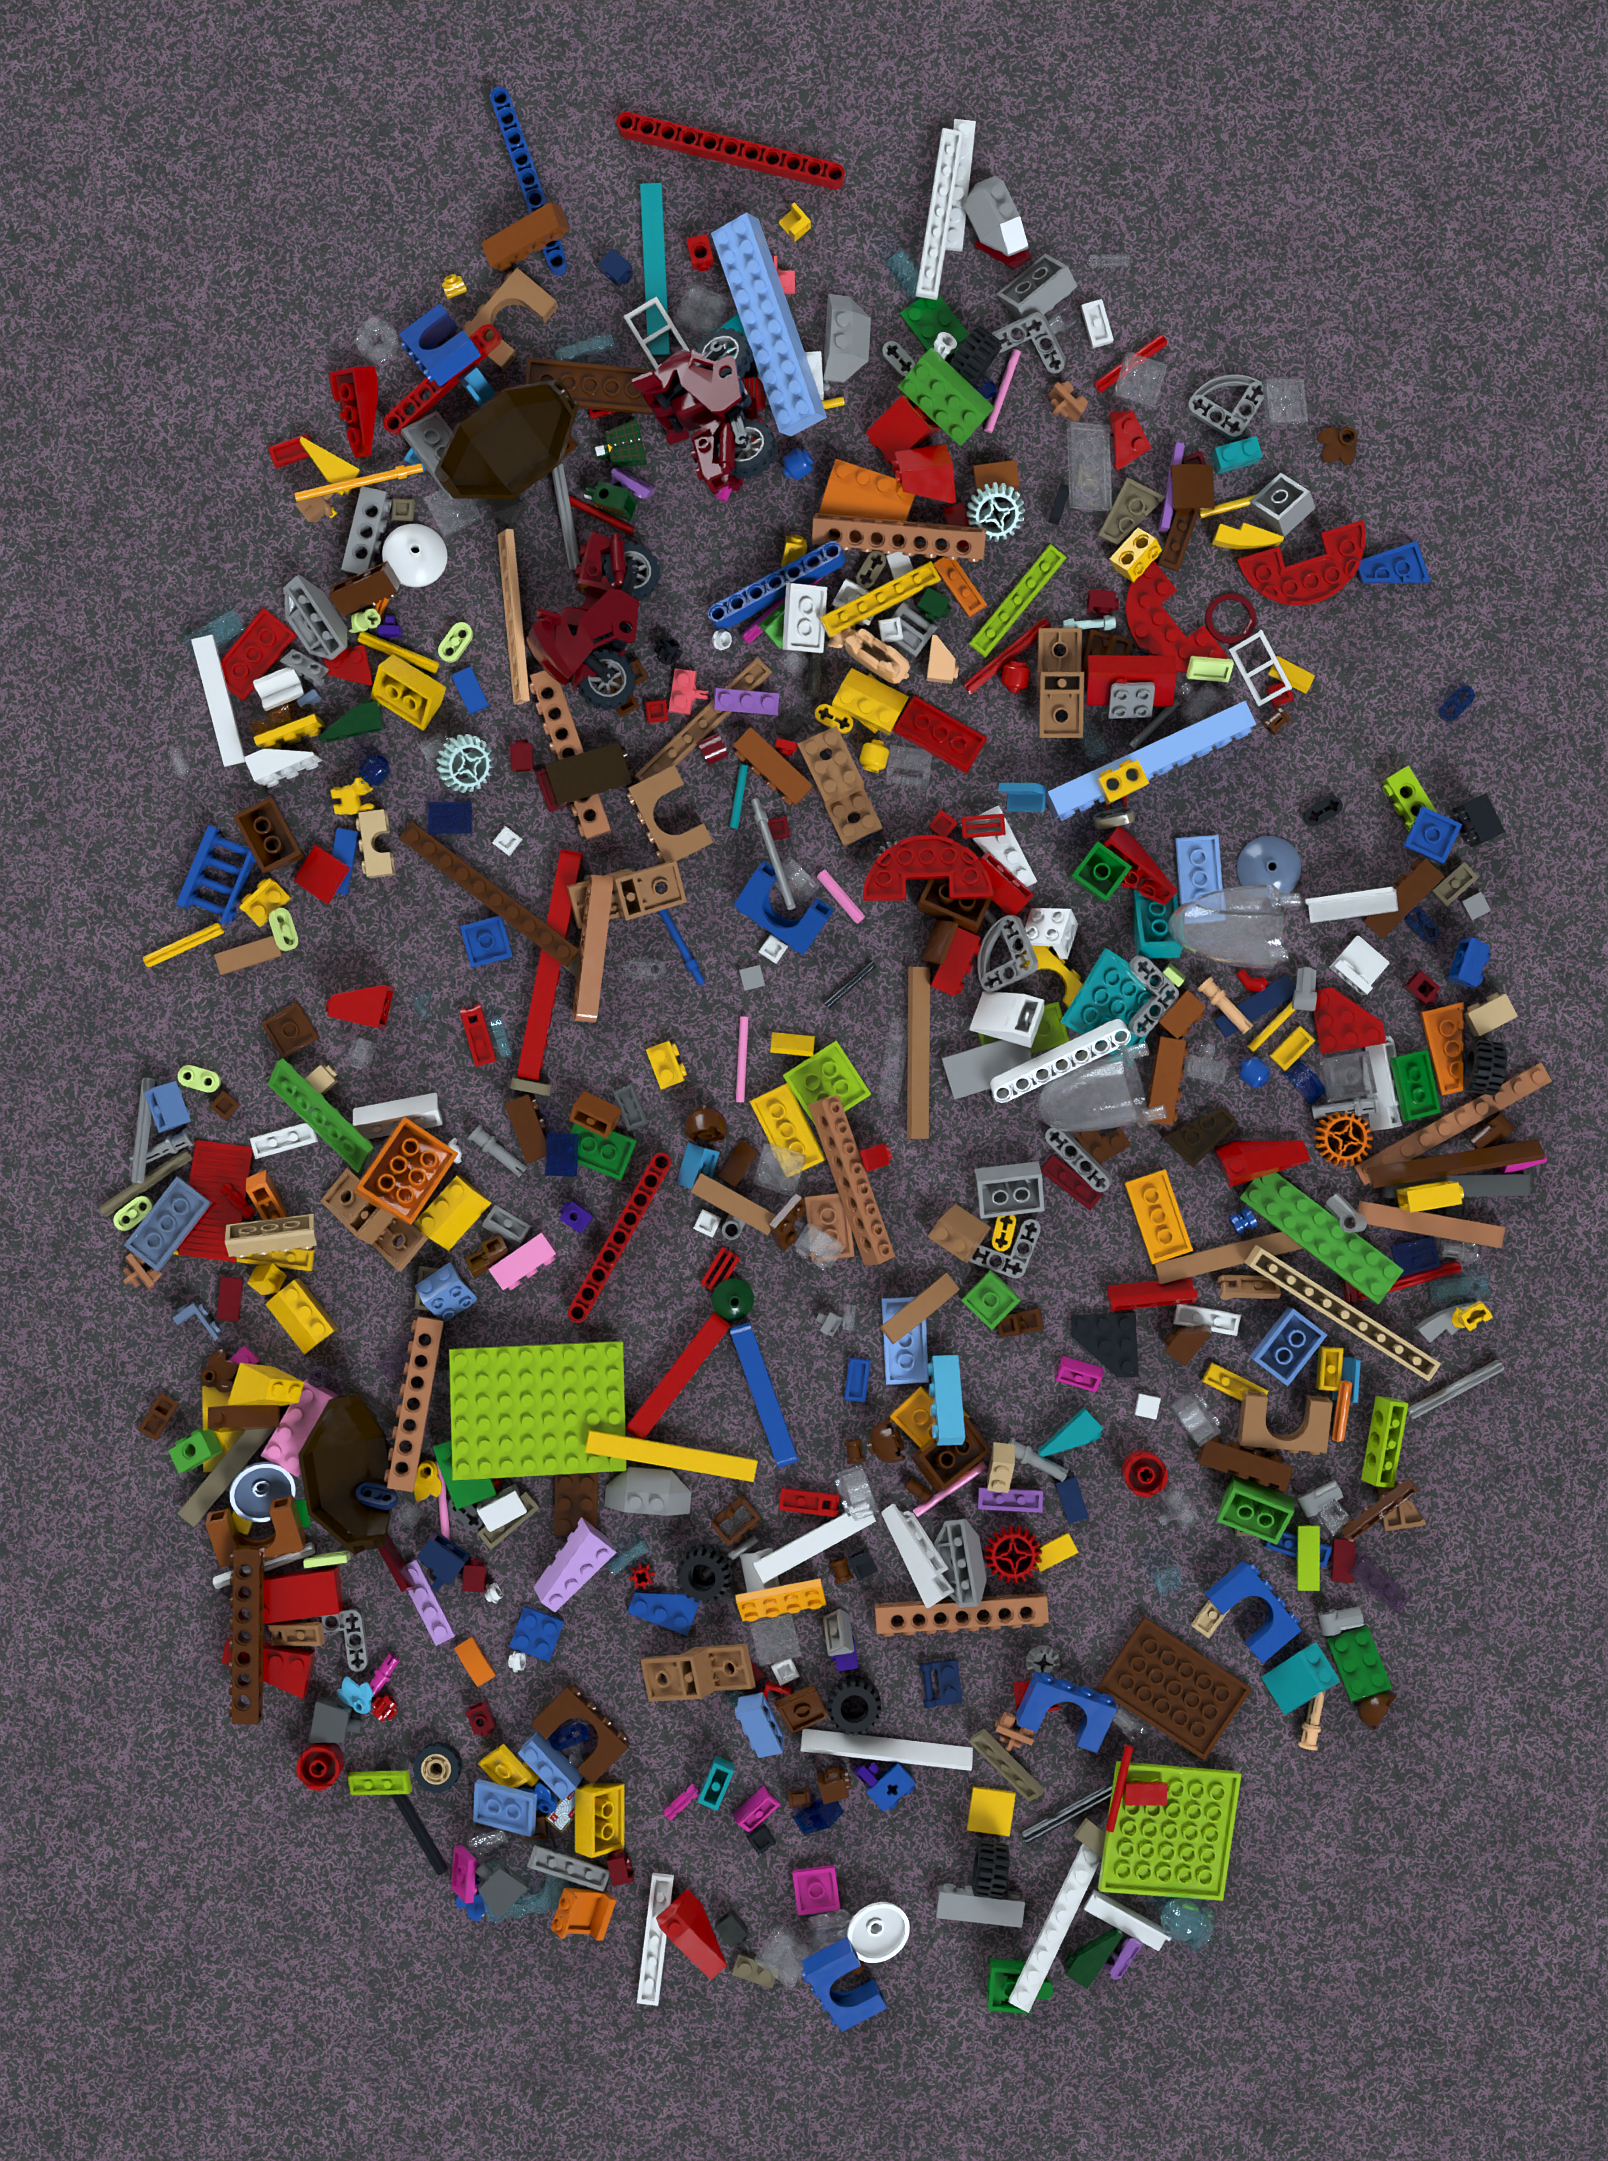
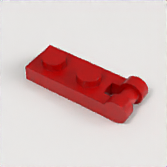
[460,1004,497,1067]
[779,1487,841,1517]

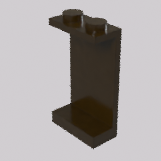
[544,742,635,809]

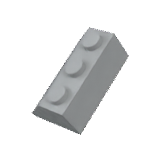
[996,253,1078,325]
[974,1161,1045,1219]

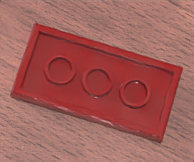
[220,608,297,701]
[892,695,987,774]

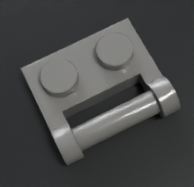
[892,602,938,658]

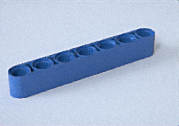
[708,541,846,630]
[730,1322,799,1468]

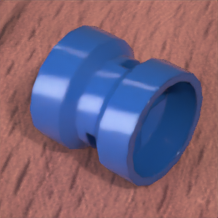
[1228,1207,1258,1236]

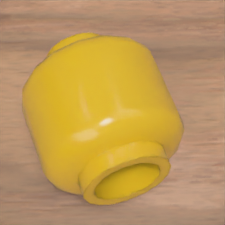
[859,739,889,773]

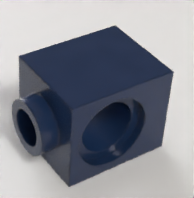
[598,248,633,287]

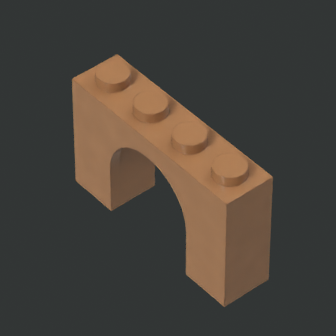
[462,268,558,372]
[627,765,713,864]
[1238,1390,1332,1455]

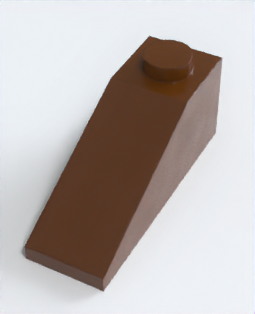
[208,1405,280,1433]

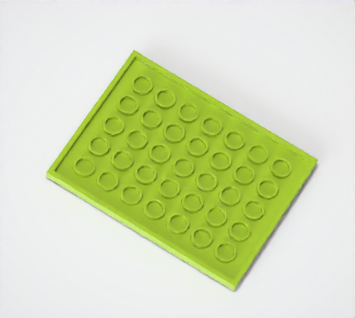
[449,1341,626,1480]

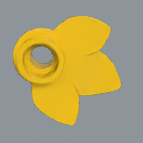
[414,1460,442,1502]

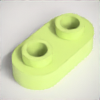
[438,622,473,663]
[269,908,298,951]
[178,1065,221,1092]
[114,1196,154,1231]

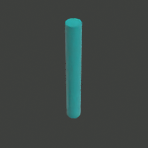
[730,764,748,829]

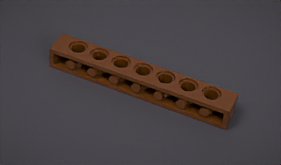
[228,1545,264,1725]

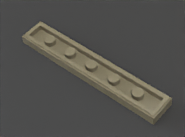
[177,1427,277,1527]

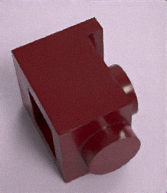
[1086,589,1119,615]
[1402,971,1441,1004]
[465,1700,497,1737]
[607,1849,635,1886]

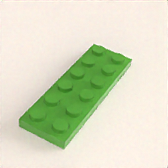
[268,1058,374,1173]

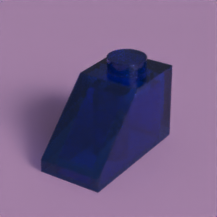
[792,1798,844,1835]

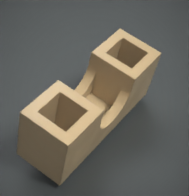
[356,809,396,878]

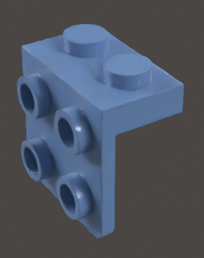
[415,1262,477,1322]

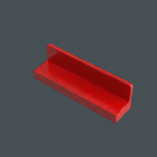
[1107,1277,1198,1311]

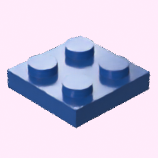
[1403,806,1462,864]
[460,916,513,968]
[509,1606,565,1662]

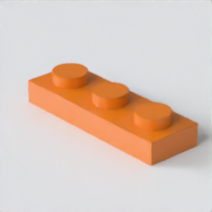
[933,556,987,618]

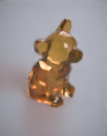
[248,703,294,736]

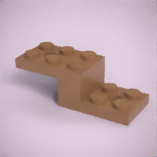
[1037,628,1084,738]
[797,726,882,847]
[567,860,687,929]
[320,1168,428,1272]
[640,1644,756,1702]

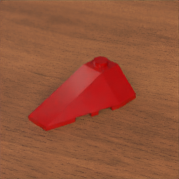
[329,366,378,458]
[1102,826,1178,905]
[1214,1141,1311,1187]
[656,1889,727,1980]

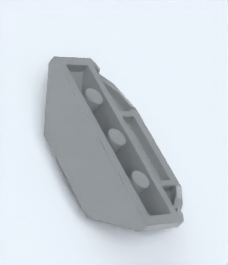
[963,176,1028,257]
[823,294,871,383]
[283,575,347,660]
[604,1466,691,1516]
[934,1519,987,1608]

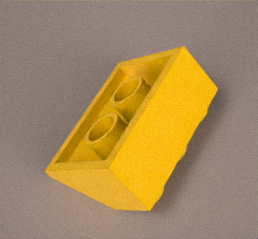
[370,654,446,731]
[832,668,909,736]
[413,1175,491,1251]
[265,1278,339,1355]
[575,1783,624,1858]

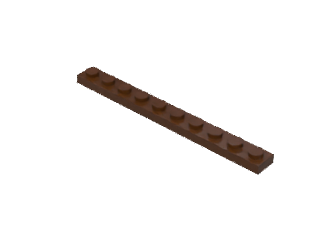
[399,821,580,967]

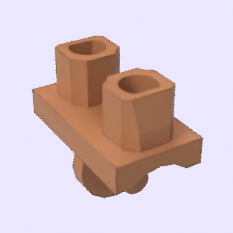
[1047,381,1088,423]
[123,1253,162,1290]
[994,1711,1034,1751]

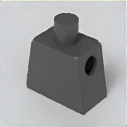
[309,1697,363,1743]
[475,1862,528,1919]

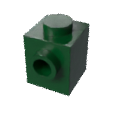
[917,587,952,622]

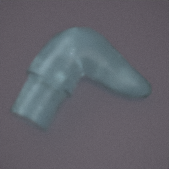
[413,992,432,1020]

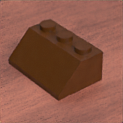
[233,796,305,874]
[917,878,995,935]

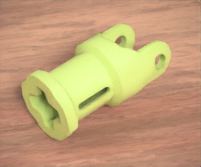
[348,609,381,633]

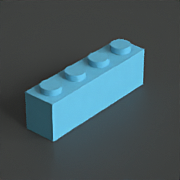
[927,1355,965,1445]

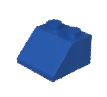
[1447,937,1491,988]

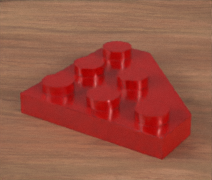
[1314,987,1387,1054]

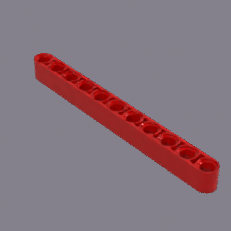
[616,112,845,190]
[517,849,583,1082]

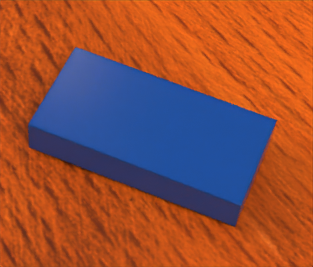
[451,666,489,715]
[844,1357,871,1403]

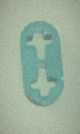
[490,1016,513,1058]

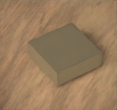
[391,498,415,522]

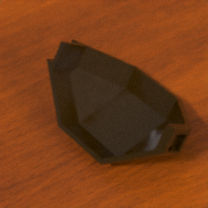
[434,379,579,499]
[298,1393,392,1555]

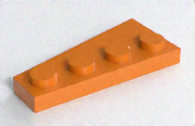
[1420,1002,1464,1096]

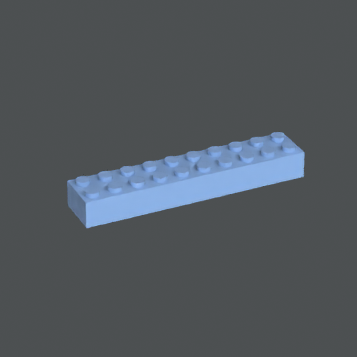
[711,212,827,436]
[1045,701,1256,821]

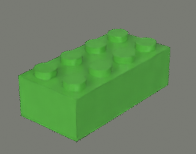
[897,348,995,446]

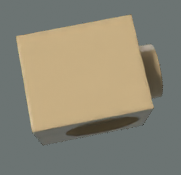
[305,1065,339,1095]

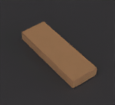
[214,936,283,975]

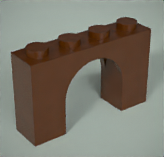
[531,1683,630,1785]

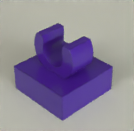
[378,615,403,638]
[852,1762,880,1788]

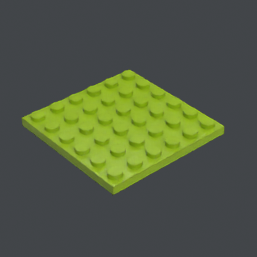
[1098,1761,1241,1901]

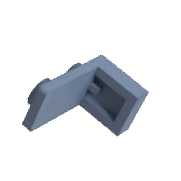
[172,1301,223,1340]

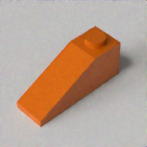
[246,1170,289,1220]

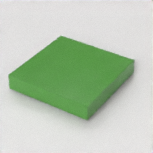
[961,1269,1022,1330]

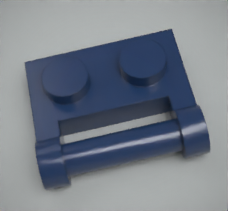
[919,1659,962,1708]

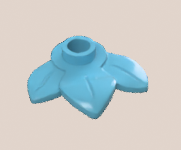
[337,1676,373,1714]

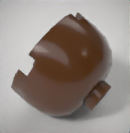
[685,1106,728,1142]
[867,1418,906,1463]
[1356,1690,1397,1731]

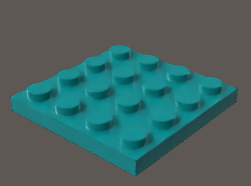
[1060,948,1170,1066]

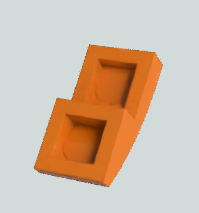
[454,1637,497,1687]

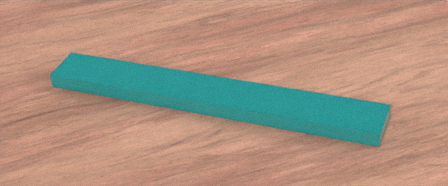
[640,183,670,357]

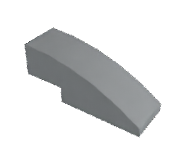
[1414,1302,1476,1343]

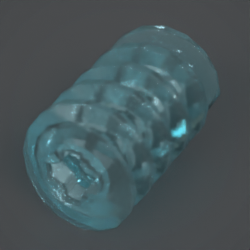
[886,249,920,299]

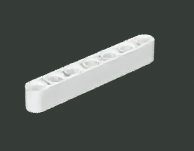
[990,1019,1131,1103]

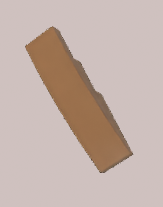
[690,1173,777,1235]
[880,1273,960,1344]

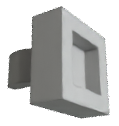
[816,1312,843,1336]

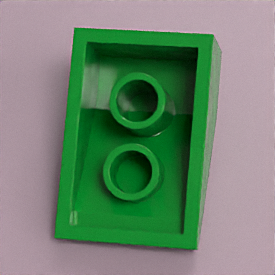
[433,1441,498,1510]

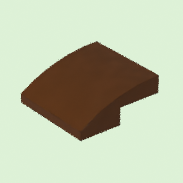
[1170,464,1215,511]
[1081,629,1133,674]
[921,920,958,965]

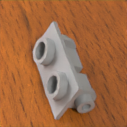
[281,649,329,686]

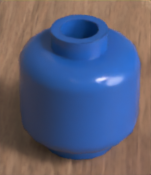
[781,448,814,480]
[1238,1057,1272,1088]

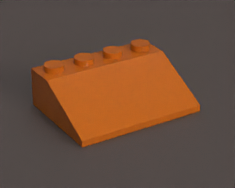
[819,459,915,543]
[352,1117,459,1225]

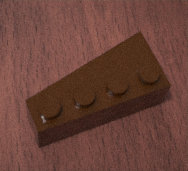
[1362,856,1445,939]

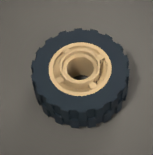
[413,1742,463,1793]

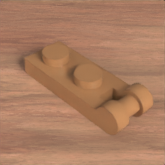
[1218,1275,1281,1300]
[267,1622,325,1646]

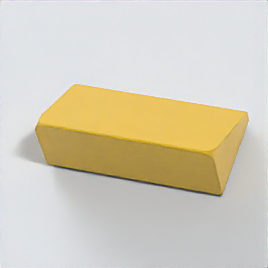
[1316,1345,1343,1391]

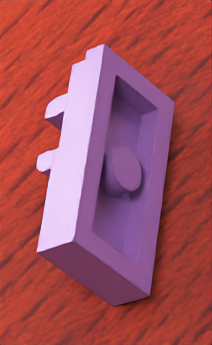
[610,466,656,499]
[1103,1938,1144,1980]

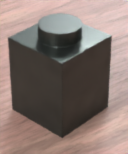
[715,1909,748,1948]

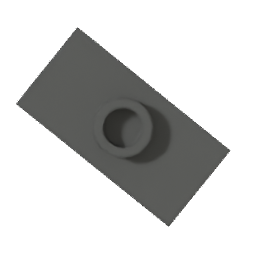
[612,1083,648,1131]

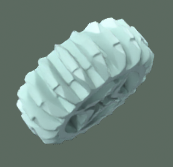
[966,482,1025,542]
[436,734,494,793]

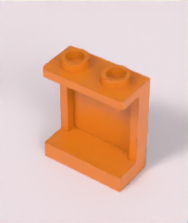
[551,1888,617,1941]

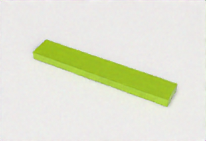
[969,544,1067,658]

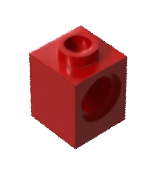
[686,234,714,272]

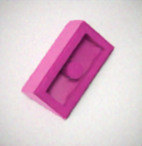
[1055,1356,1103,1392]
[732,1786,781,1833]

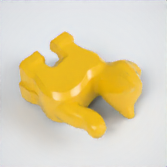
[330,777,375,815]
[1451,1301,1493,1331]

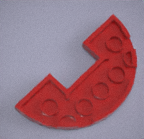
[1237,520,1366,606]
[1125,560,1230,673]
[863,835,993,902]

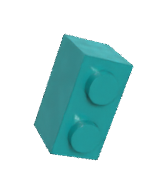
[1211,436,1263,474]
[698,1756,735,1811]

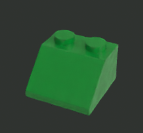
[1069,841,1132,904]

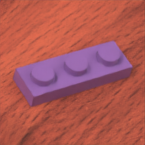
[713,688,779,715]
[977,1486,1043,1513]

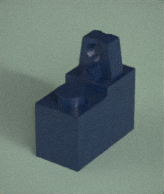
[417,1531,471,1592]

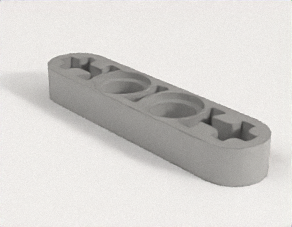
[1045,1125,1112,1192]

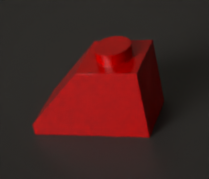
[859,1143,892,1172]

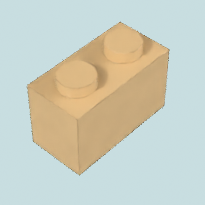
[1463,992,1518,1037]
[987,1442,1015,1493]

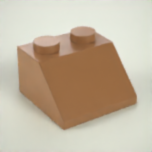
[928,1204,991,1263]

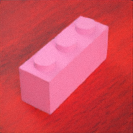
[488,1231,558,1291]

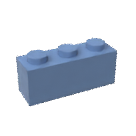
[735,1692,784,1758]
[518,1731,583,1800]

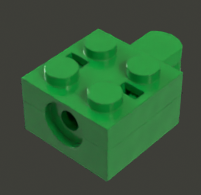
[986,1958,1053,2014]

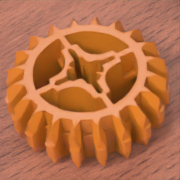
[1314,1110,1373,1167]

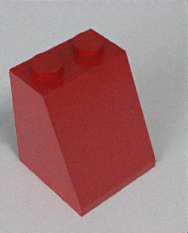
[865,395,940,464]
[892,444,956,503]
[325,985,395,1029]

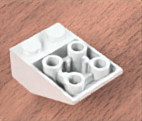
[244,749,322,788]
[969,991,1044,1048]

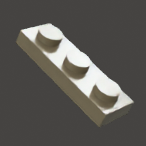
[477,1491,541,1550]

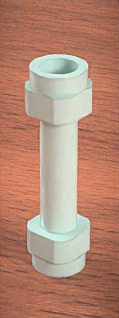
[1063,615,1116,630]

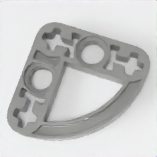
[1187,375,1267,439]
[977,915,1038,992]

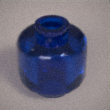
[358,754,391,787]

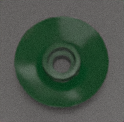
[712,1278,754,1321]

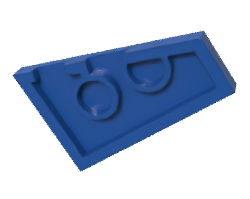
[1357,541,1431,584]
[627,1591,701,1636]

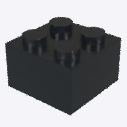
[1452,793,1505,847]

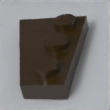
[1162,1107,1238,1168]

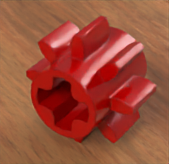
[629,1561,656,1590]
[371,1694,398,1721]

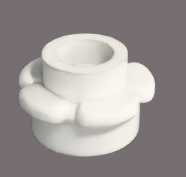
[712,629,732,650]
[484,1582,503,1603]
[508,1651,526,1672]

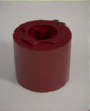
[697,733,729,766]

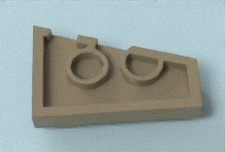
[1098,477,1165,546]

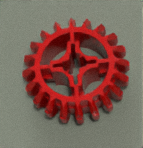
[984,1525,1042,1584]

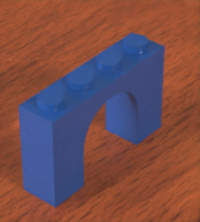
[399,303,481,387]
[733,861,835,955]
[1204,1561,1302,1664]
[1015,1671,1117,1753]
[801,1937,887,2032]

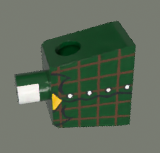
[595,420,647,467]
[584,481,638,521]

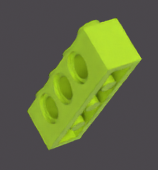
[1382,765,1437,832]
[1361,1396,1409,1488]

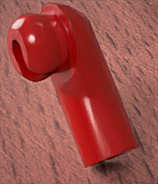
[1236,969,1268,992]

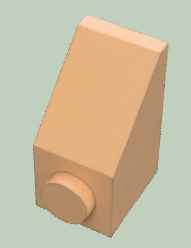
[926,635,959,684]

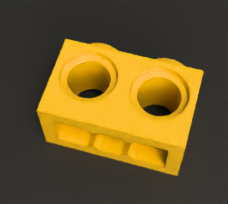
[1109,528,1162,582]
[1096,759,1149,805]

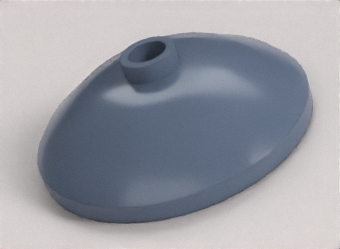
[1237,836,1301,900]
[229,1462,296,1522]

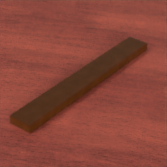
[1367,1139,1545,1188]

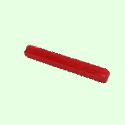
[1094,335,1168,393]

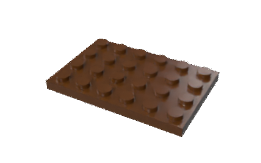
[1097,1616,1252,1760]

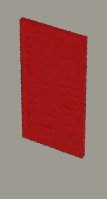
[178,1140,253,1263]

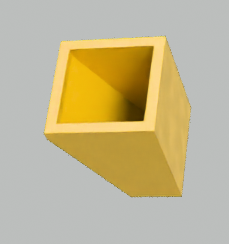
[228,1363,305,1406]

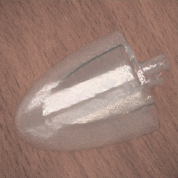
[1168,884,1300,969]
[1035,1042,1167,1132]

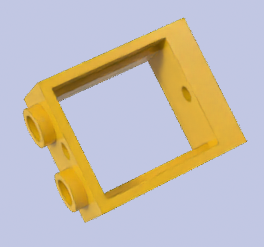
[1396,1180,1464,1213]

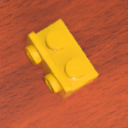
[239,878,291,927]
[646,1040,687,1090]

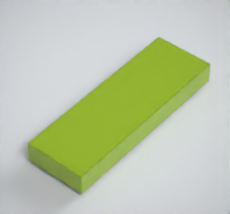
[1297,1525,1320,1591]
[347,1770,412,1795]

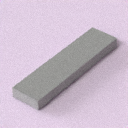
[527,1845,610,1892]

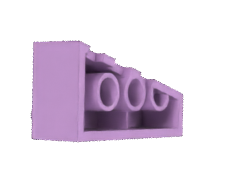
[533,1517,617,1612]

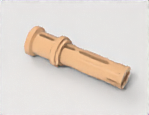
[1197,976,1254,1035]
[1298,1692,1325,1750]

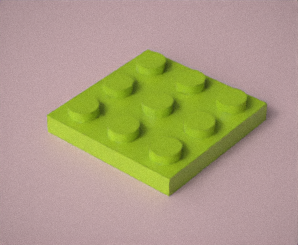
[782,1041,871,1125]

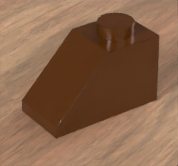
[1164,1324,1211,1366]

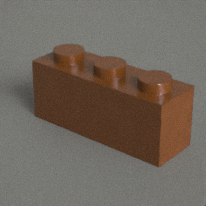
[328,561,401,617]
[504,1094,555,1164]

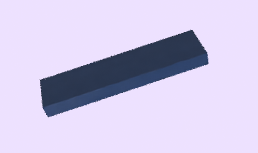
[1213,974,1296,1038]

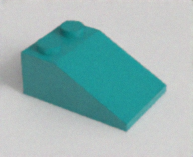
[1133,890,1184,959]
[1261,1642,1340,1716]

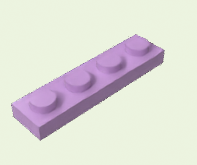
[406,1559,456,1646]

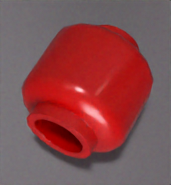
[1001,660,1031,693]

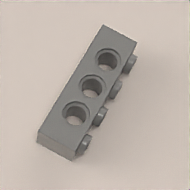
[341,486,392,576]

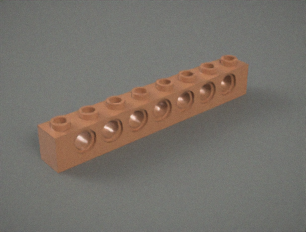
[812,513,987,562]
[528,670,612,840]
[808,1095,895,1265]
[384,1316,444,1492]
[875,1593,1049,1637]

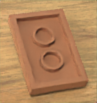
[805,1193,854,1261]

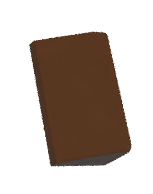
[718,1140,759,1188]

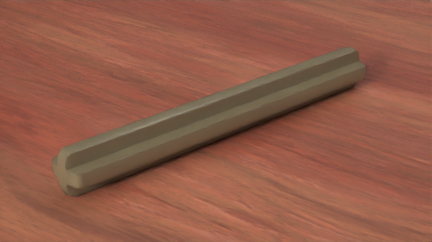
[99,1149,193,1217]

